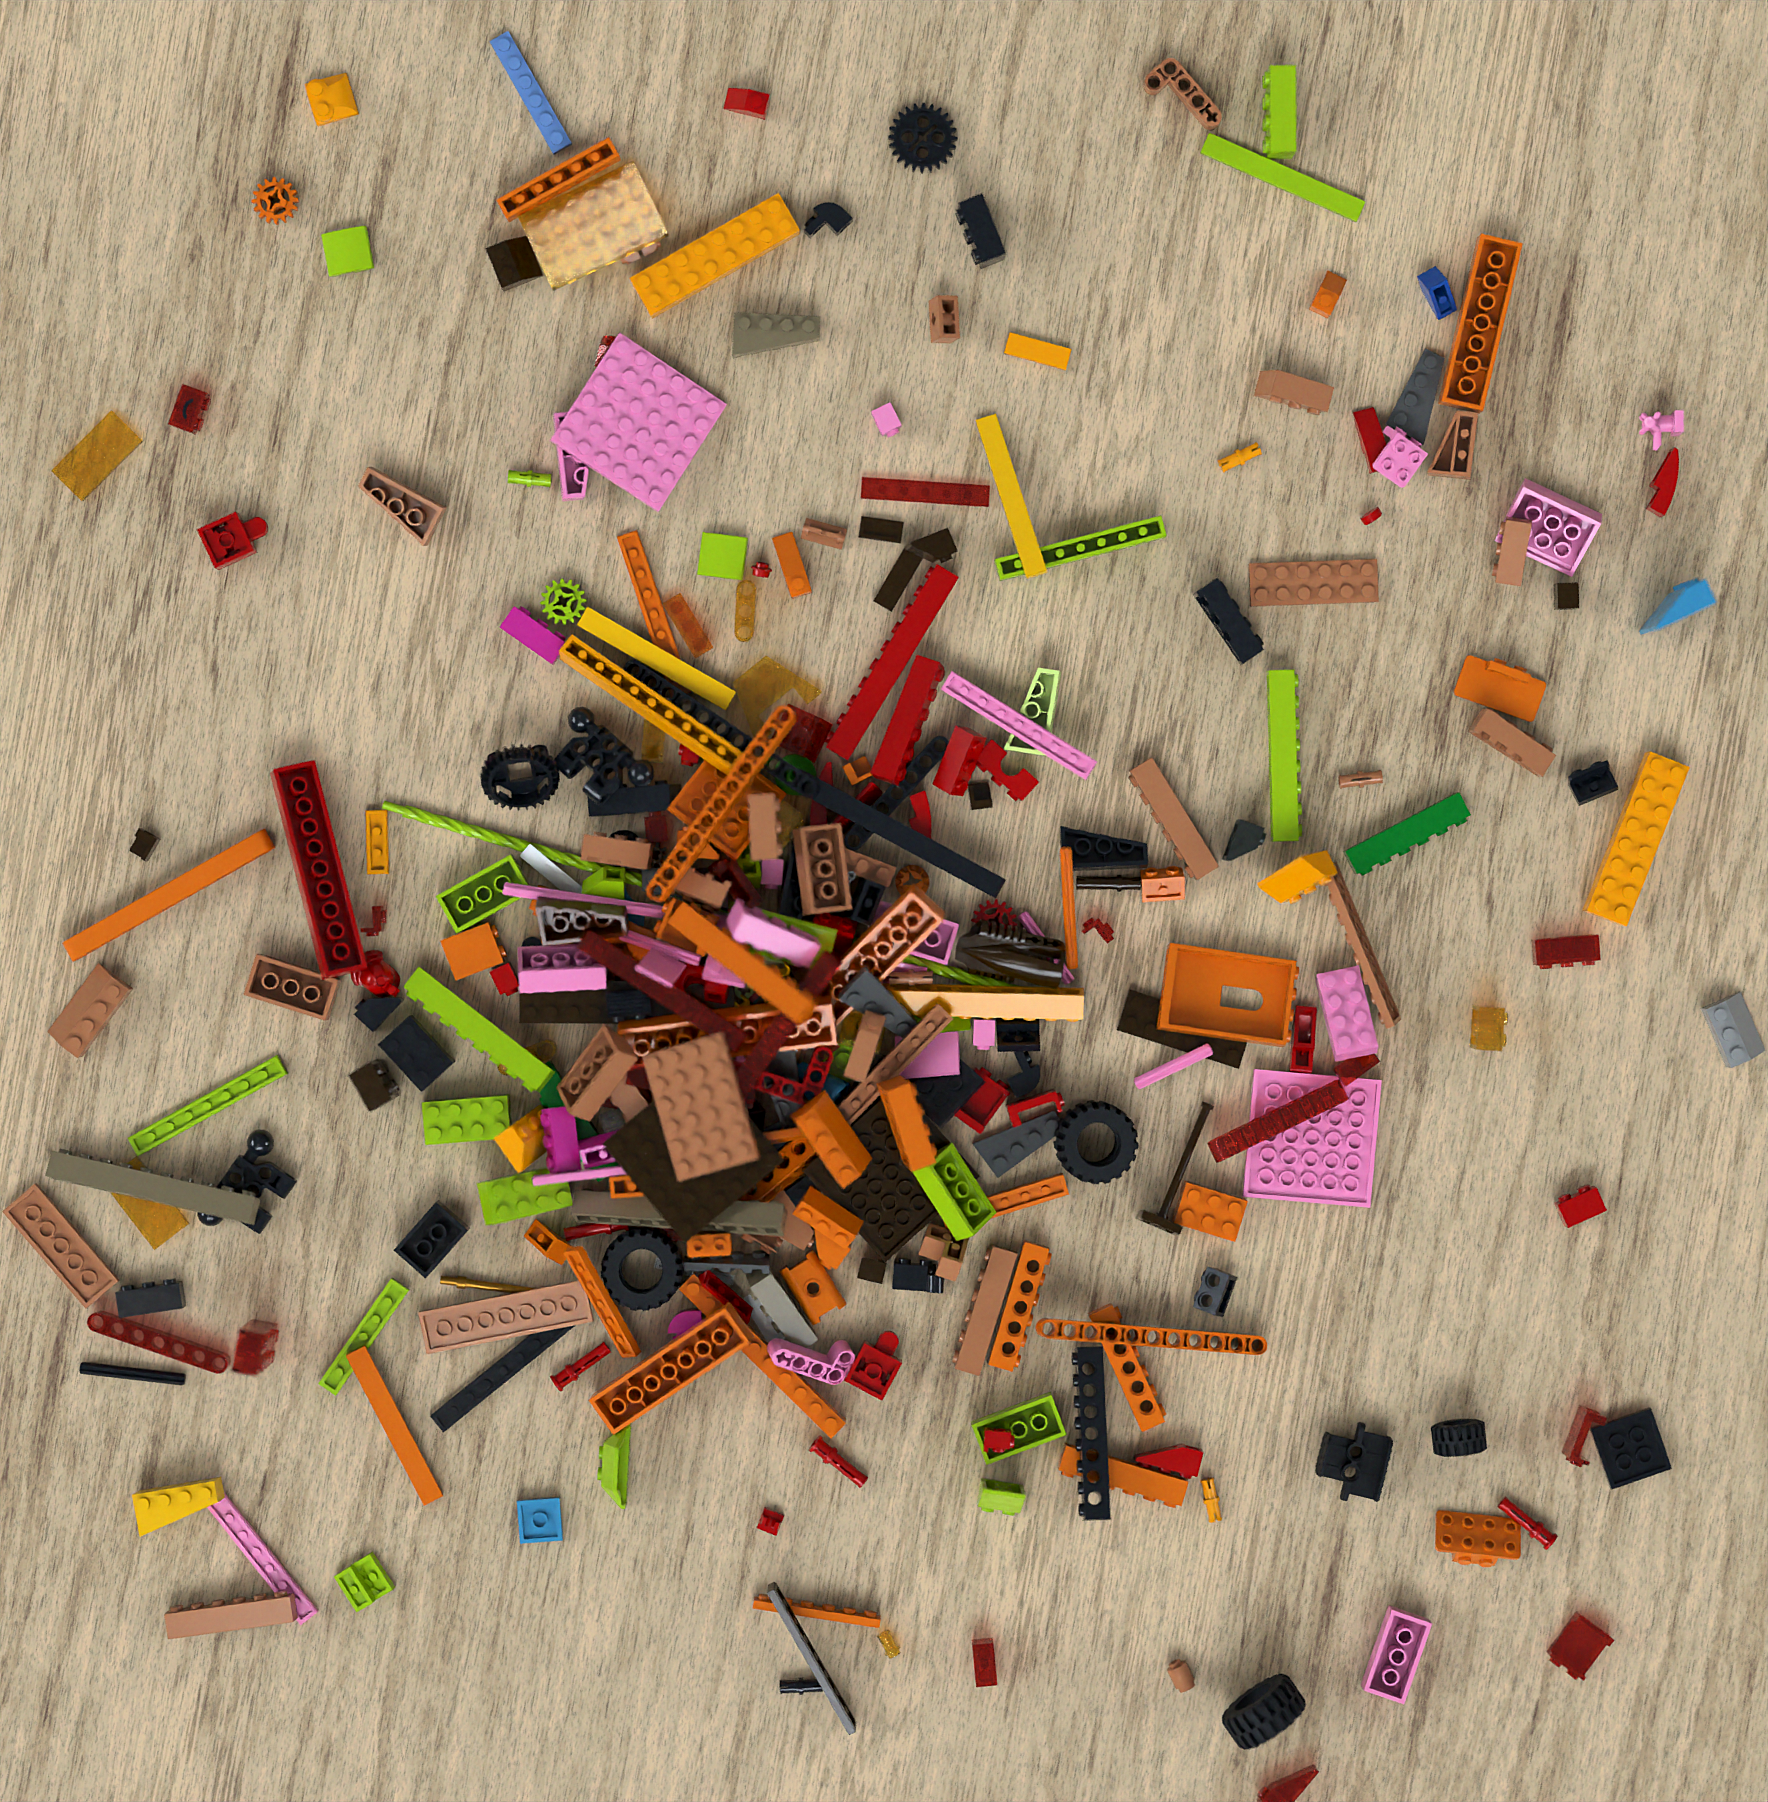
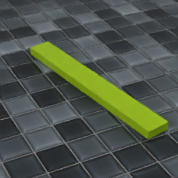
[1200,133,1365,222]
[128,1055,288,1156]

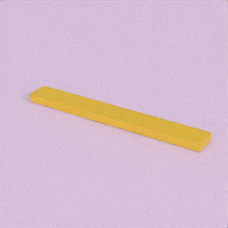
[975,414,1047,579]
[577,607,736,711]

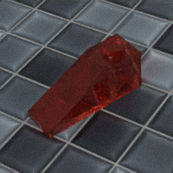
[1257,1764,1319,1802]

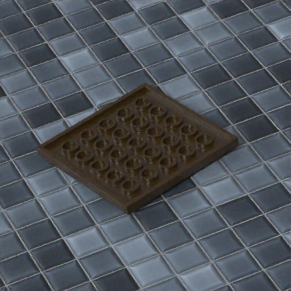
[801,1097,980,1262]
[602,1100,785,1243]

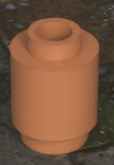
[1167,1659,1195,1693]

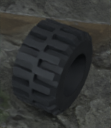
[1431,1419,1487,1457]

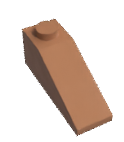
[844,1010,886,1083]

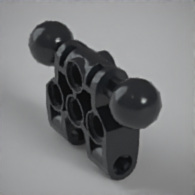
[554,707,654,806]
[197,1129,297,1234]

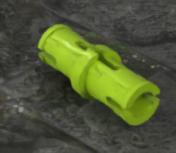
[508,470,552,487]

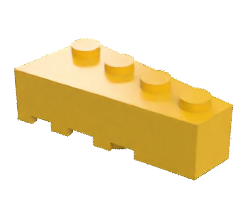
[132,1477,225,1537]

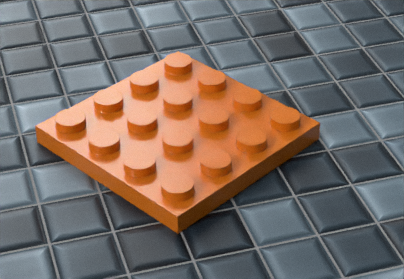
[667,760,787,861]

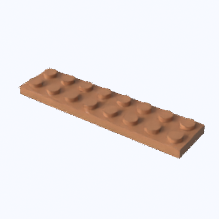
[1325,862,1401,1029]
[418,1280,594,1354]

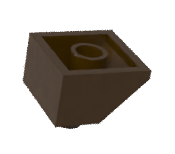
[485,236,543,292]

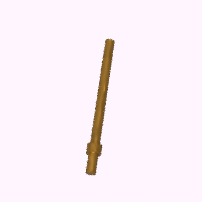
[440,1275,536,1293]

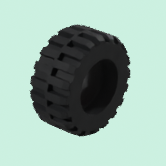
[1054,1100,1139,1184]
[601,1227,683,1311]
[1222,1674,1306,1750]

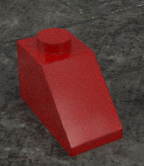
[723,88,770,120]

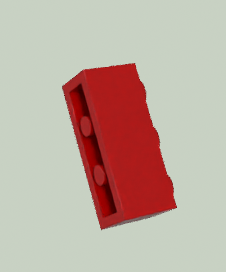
[932,726,987,796]

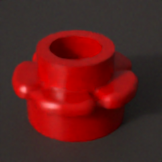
[751,562,772,578]

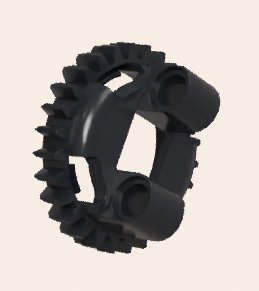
[480,744,560,811]

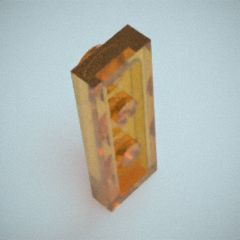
[662,593,713,659]

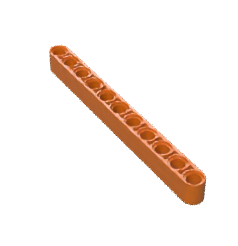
[646,706,797,902]
[62,829,276,962]
[1036,1318,1267,1355]

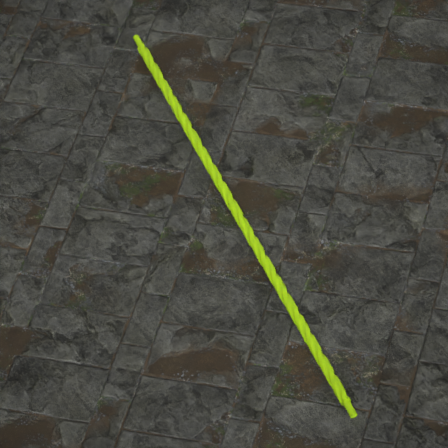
[382,801,1018,986]

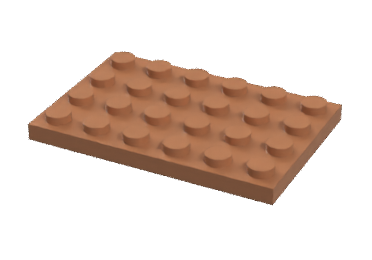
[642,1032,760,1181]

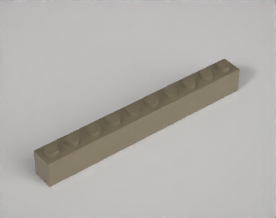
[45,1149,260,1225]
[571,1188,788,1236]

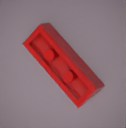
[831,782,882,835]
[698,1270,753,1324]

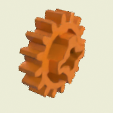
[252,177,300,225]

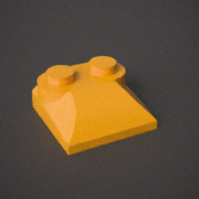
[305,73,359,127]

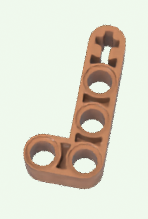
[1143,58,1222,130]

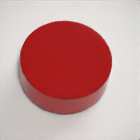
[1360,507,1382,525]

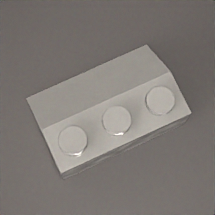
[1701,992,1765,1068]

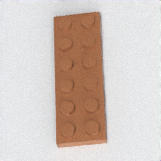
[1248,559,1379,607]
[2,1183,120,1309]

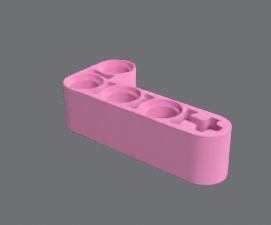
[767,1338,855,1385]

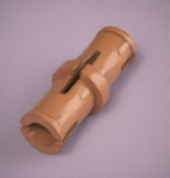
[1338,770,1383,789]
[889,969,933,986]

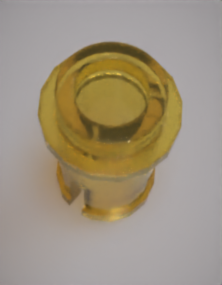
[877,1630,901,1659]

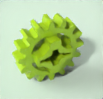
[540,578,587,625]

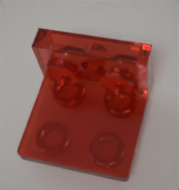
[771,704,833,763]

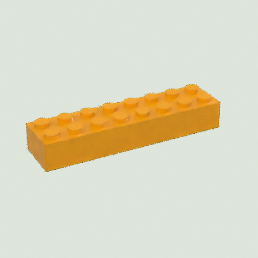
[630,193,800,319]
[1583,751,1690,926]

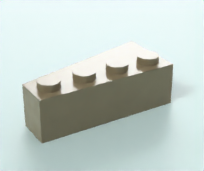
[732,312,820,358]
[746,1266,818,1348]

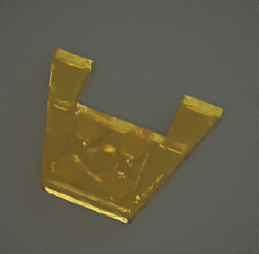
[733,656,822,738]

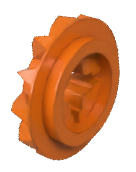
[895,865,929,895]

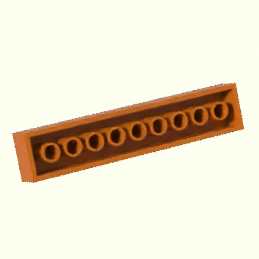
[617,995,837,1070]

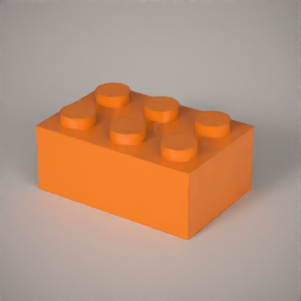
[1172,1180,1248,1242]

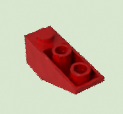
[1134,1444,1204,1479]

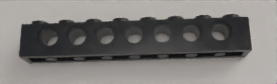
[1071,1346,1111,1521]

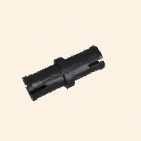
[779,1678,823,1695]

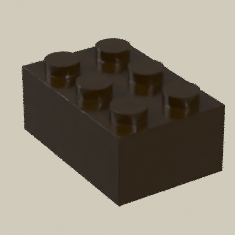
[348,1059,400,1112]

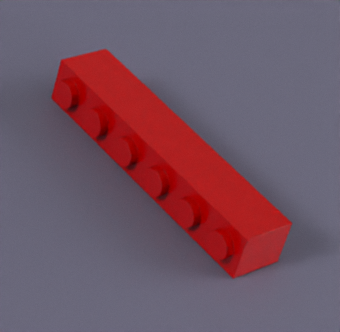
[870,655,945,786]

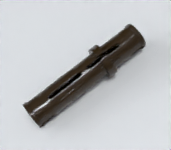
[1076,875,1141,892]

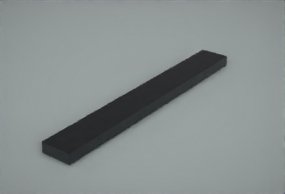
[430,1325,576,1433]

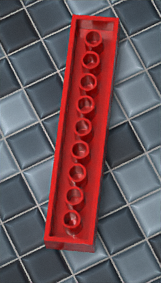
[270,760,367,980]

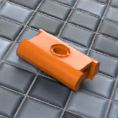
[779,1250,847,1325]

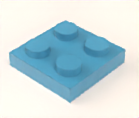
[517,1497,563,1544]

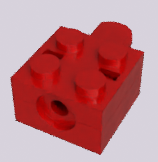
[197,511,268,570]
[844,1331,902,1401]

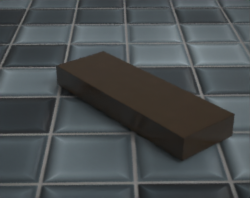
[873,548,923,612]

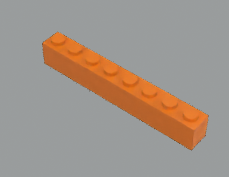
[668,902,818,1026]

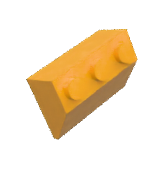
[1257,850,1338,904]
[494,1104,547,1173]

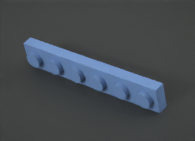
[489,31,572,155]

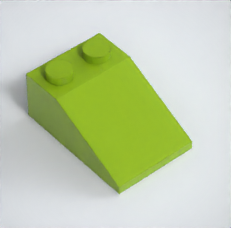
[977,1478,1026,1516]

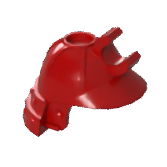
[351,950,401,998]

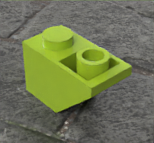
[581,866,625,900]

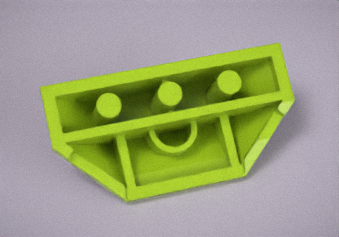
[597,1423,631,1509]

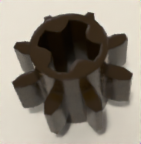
[648,842,668,868]

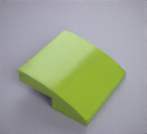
[321,226,374,277]
[697,532,748,581]
[334,1551,395,1612]

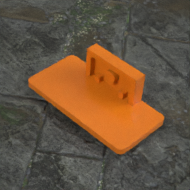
[1454,655,1546,722]
[1435,1510,1521,1567]

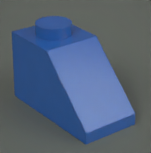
[1417,266,1457,320]

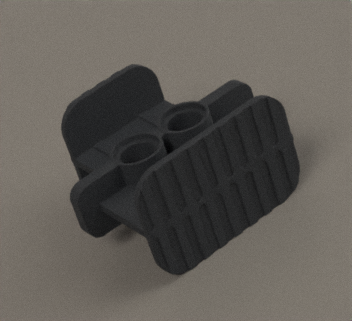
[1316,1422,1393,1502]

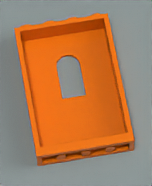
[1157,943,1299,1047]

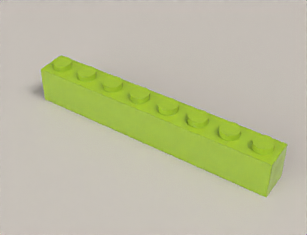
[994,516,1167,581]
[1267,670,1302,842]
[403,967,555,1093]

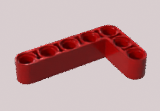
[731,1046,833,1105]

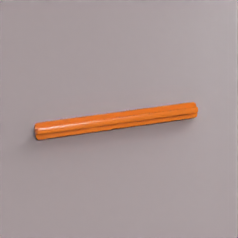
[1060,847,1078,969]

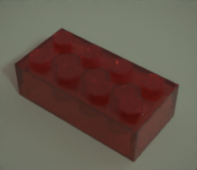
[231,1319,280,1377]

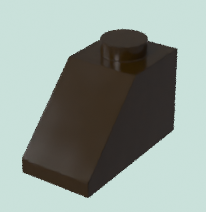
[904,528,958,563]

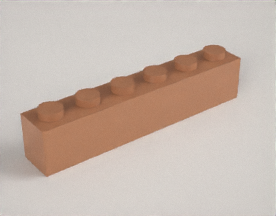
[1128,757,1219,880]
[952,1244,1018,1376]
[164,1590,298,1640]

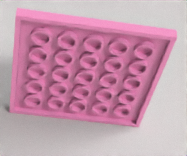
[550,332,727,512]
[1242,1069,1382,1208]

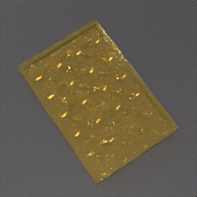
[518,161,669,291]

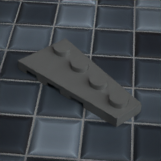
[1385,348,1445,445]

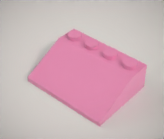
[1495,478,1602,577]

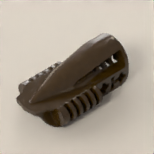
[955,919,1065,989]

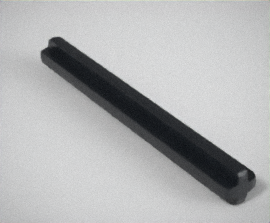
[79,1362,186,1386]

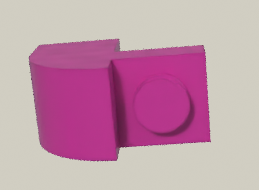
[668,1308,703,1339]

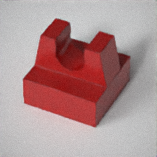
[757,1507,784,1536]

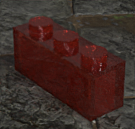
[1531,934,1601,969]

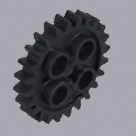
[888,103,958,174]

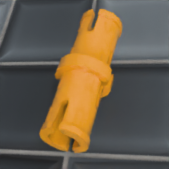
[1217,442,1262,473]
[1200,1477,1222,1523]

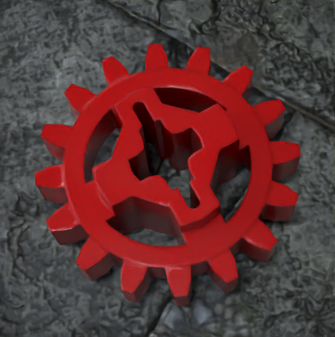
[971,899,1017,930]

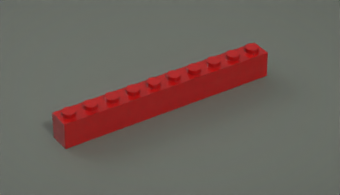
[825,564,959,761]

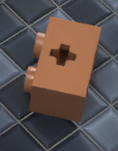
[929,295,960,344]

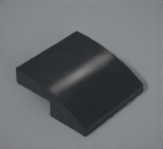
[996,1018,1040,1052]

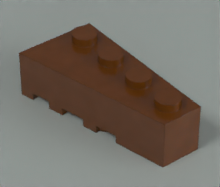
[535,897,629,946]

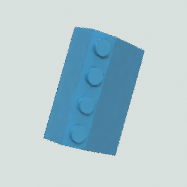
[1639,578,1717,635]

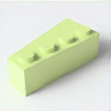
[1004,668,1061,757]

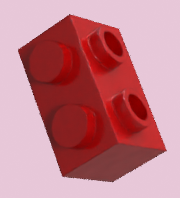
[1554,1184,1607,1228]

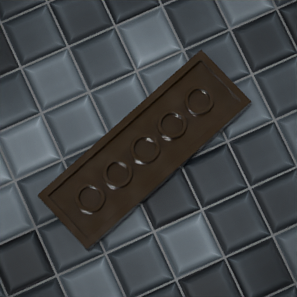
[1116,989,1247,1069]

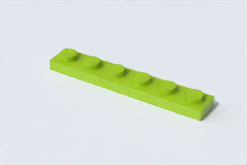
[318,1278,410,1396]

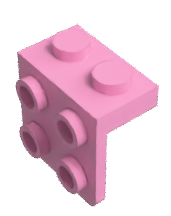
[1373,425,1428,488]

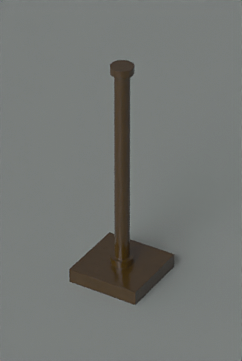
[1136,1102,1214,1235]

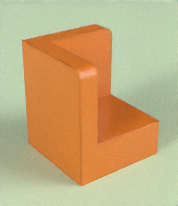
[842,756,873,786]

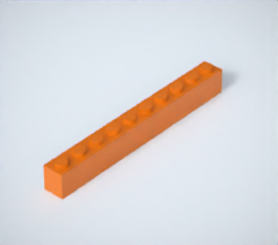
[679,1271,846,1438]

